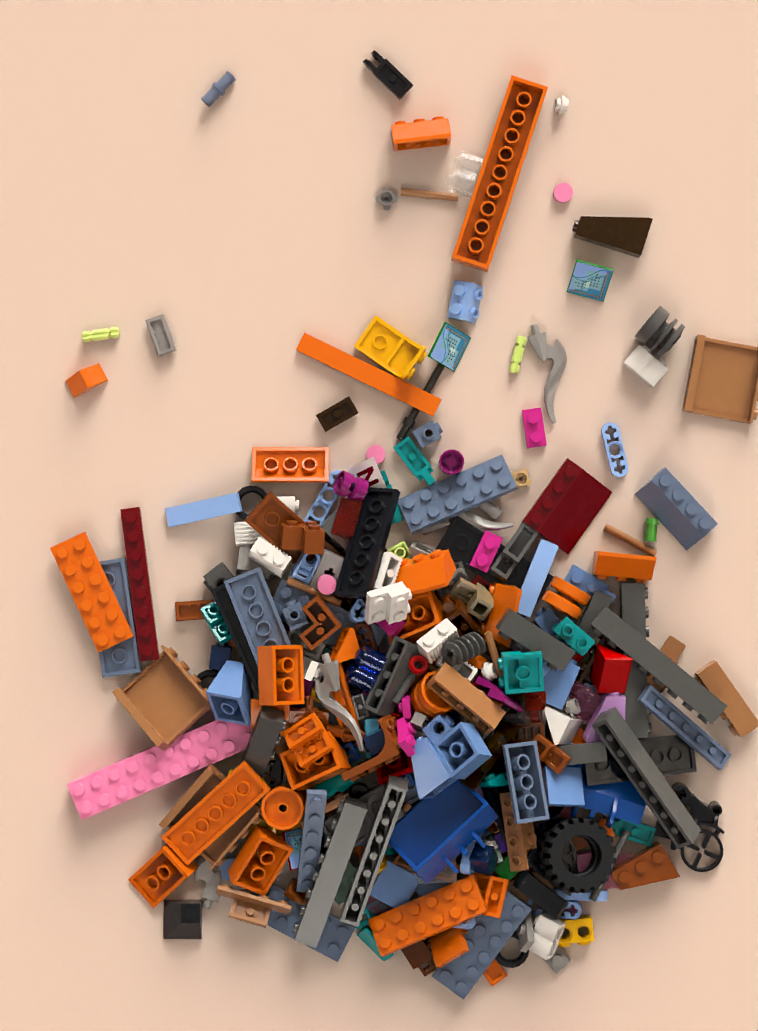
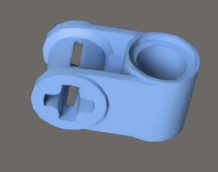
[289,552,320,585]

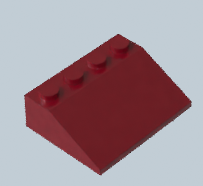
[521,458,612,554]

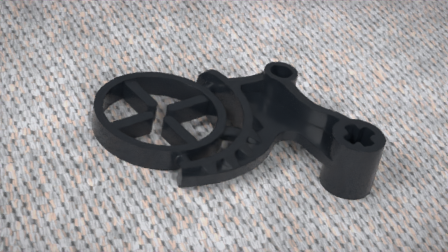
[670,782,725,872]

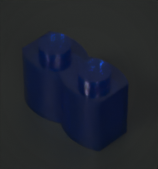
[345,645,387,692]

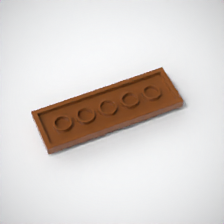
[244,491,344,595]

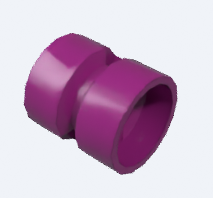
[439,449,464,475]
[333,471,369,503]

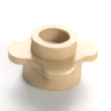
[511,468,532,489]

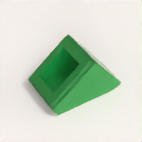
[494,855,519,881]

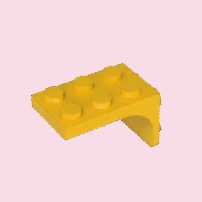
[354,315,427,381]

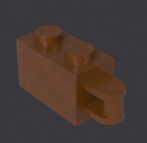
[441,595,483,637]
[401,940,436,976]

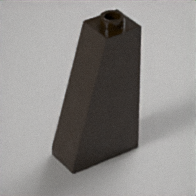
[572,216,653,258]

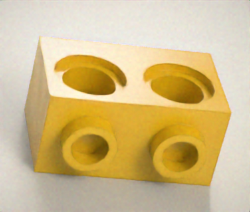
[557,915,594,947]

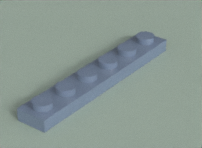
[637,685,731,770]
[296,789,327,892]

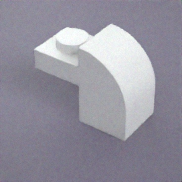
[303,654,324,682]

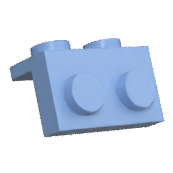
[447,280,483,324]

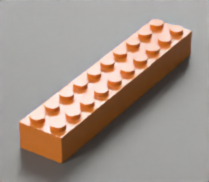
[451,75,548,272]

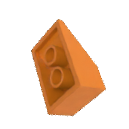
[128,844,199,908]

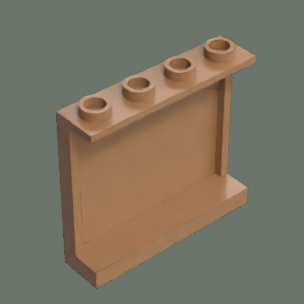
[682,334,758,424]
[112,645,211,751]
[159,764,263,870]

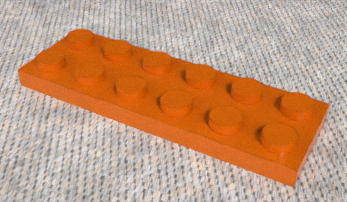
[50,532,134,653]
[161,760,271,865]
[368,874,488,957]

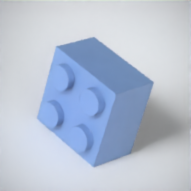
[433,722,492,779]

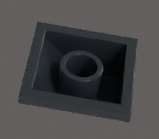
[163,900,202,939]

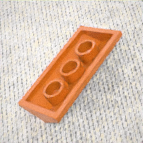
[251,447,329,483]

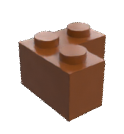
[279,520,325,555]
[299,594,342,651]

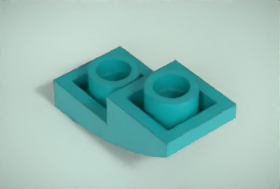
[200,601,232,645]
[314,772,356,801]
[479,772,509,788]

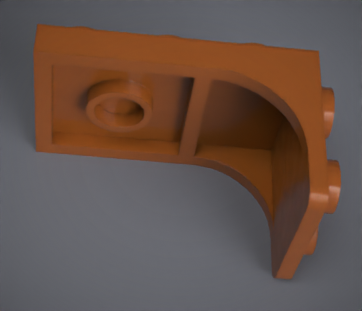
[341,714,403,782]

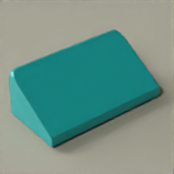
[357,925,393,961]

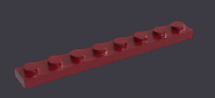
[120,507,160,662]

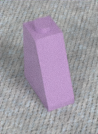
[583,692,626,743]

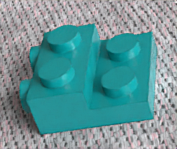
[497,651,544,695]

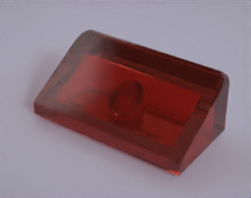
[331,497,362,539]

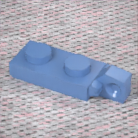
[564,565,617,602]

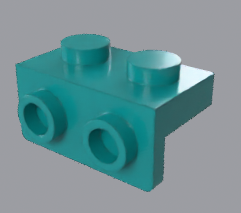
[551,617,595,656]

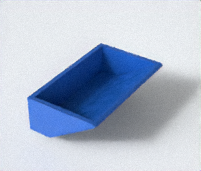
[566,743,646,828]
[389,779,498,884]

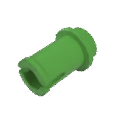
[644,518,659,542]

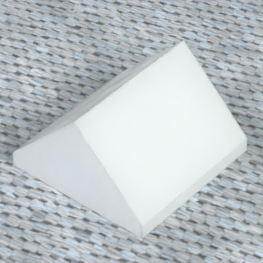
[544,707,582,745]

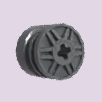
[634,306,685,357]

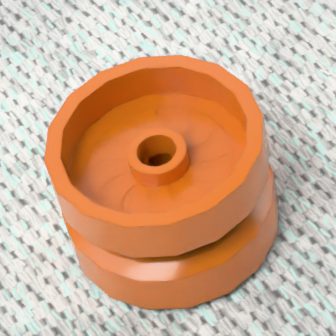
[541,576,591,620]
[410,670,453,720]
[261,784,305,830]

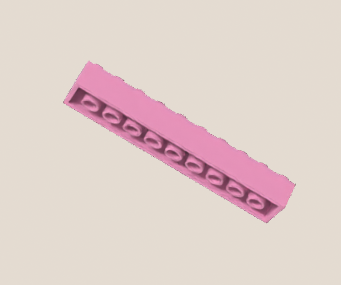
[67,720,252,820]

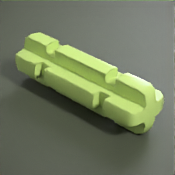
[82,327,120,342]
[509,336,527,374]

